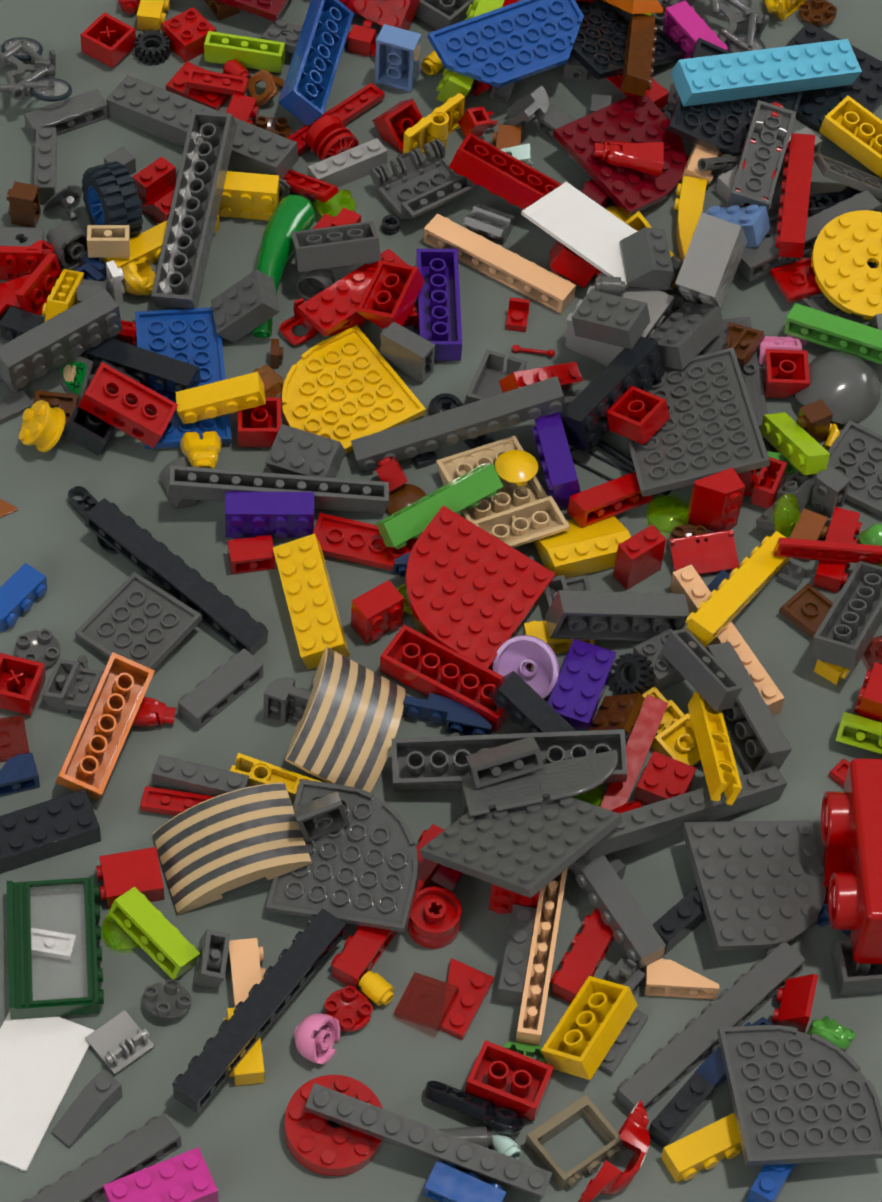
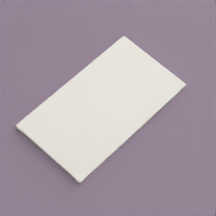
[521,182,637,289]
[0,1011,95,1172]

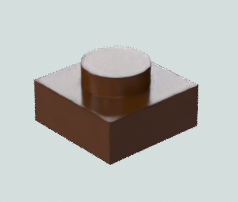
[270,339,283,368]

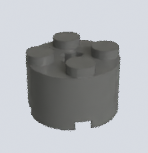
[46,220,88,270]

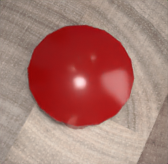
[324,985,373,1032]

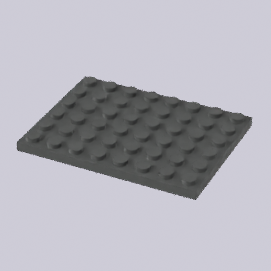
[626,348,770,497]

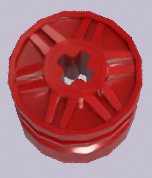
[305,115,359,161]

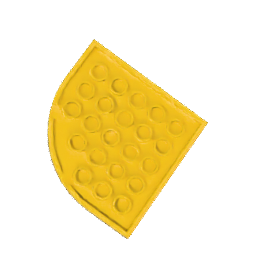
[282,325,426,454]

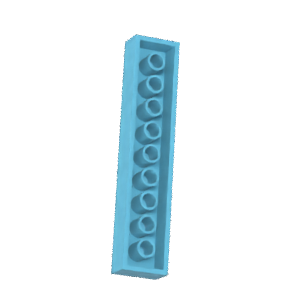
[670,39,862,107]

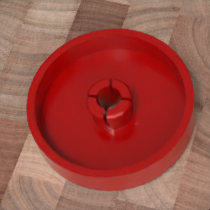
[284,1075,383,1176]

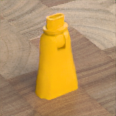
[180,431,222,469]

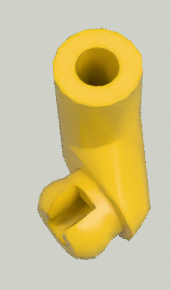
[824,423,840,450]

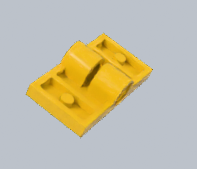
[403,93,465,154]

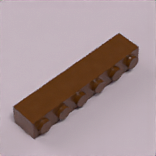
[621,14,658,97]

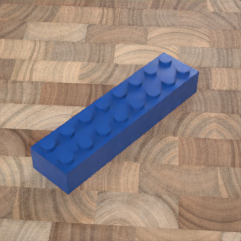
[278,0,354,126]

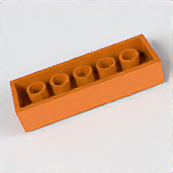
[55,652,155,801]

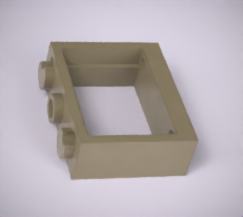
[525,1094,623,1190]

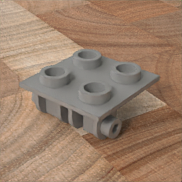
[85,1010,154,1074]

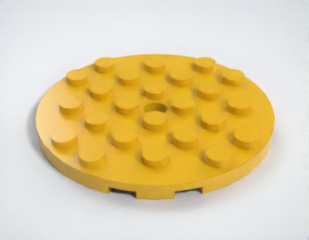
[811,210,882,320]

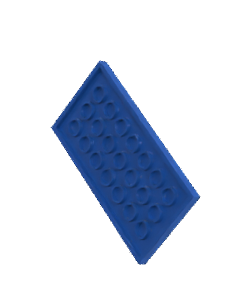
[135,307,231,449]

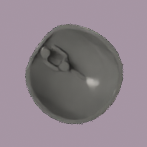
[794,351,881,424]

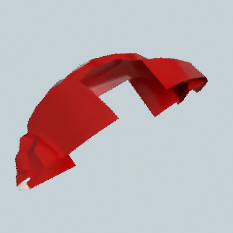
[578,1099,650,1202]

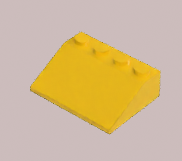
[533,516,631,579]

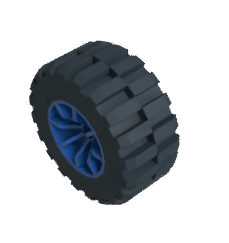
[82,161,143,238]

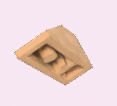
[644,958,719,1000]

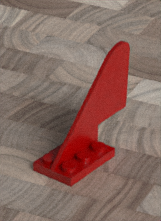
[0,253,62,316]

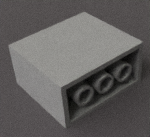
[675,213,748,310]
[564,272,674,366]

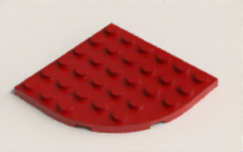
[405,505,555,669]

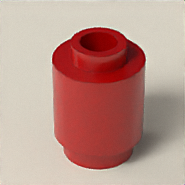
[223,59,251,80]

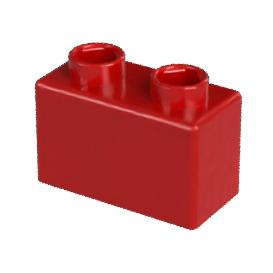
[821,758,882,964]

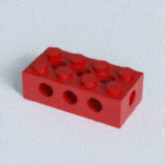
[78,362,178,448]

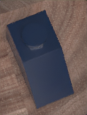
[0,752,40,797]

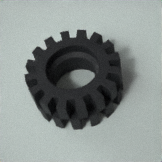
[135,29,170,65]
[611,653,655,694]

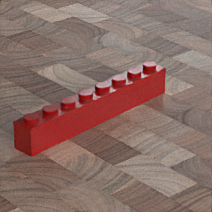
[775,133,815,258]
[331,824,444,990]

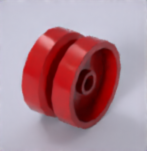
[408,886,462,949]

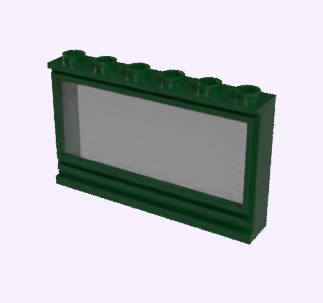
[7,875,104,1020]

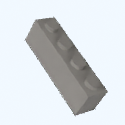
[308,138,387,187]

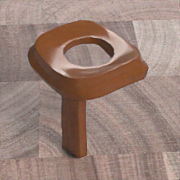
[248,70,284,107]

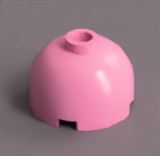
[294,1013,340,1064]

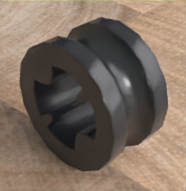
[382,215,400,235]

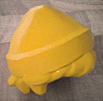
[122,261,156,296]

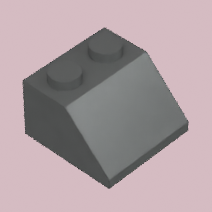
[293,791,350,842]

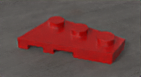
[441,958,494,1040]

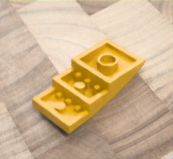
[632,686,701,766]

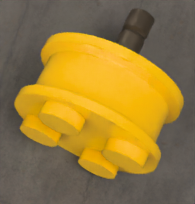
[19,400,72,453]

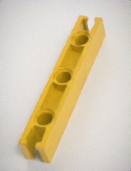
[687,691,742,805]
[230,753,321,805]

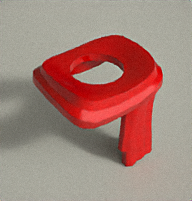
[279,298,319,346]

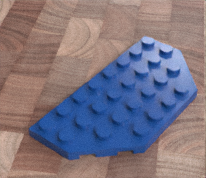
[427,0,584,88]

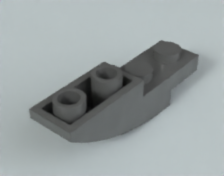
[756,471,817,530]

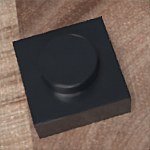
[412,451,438,469]

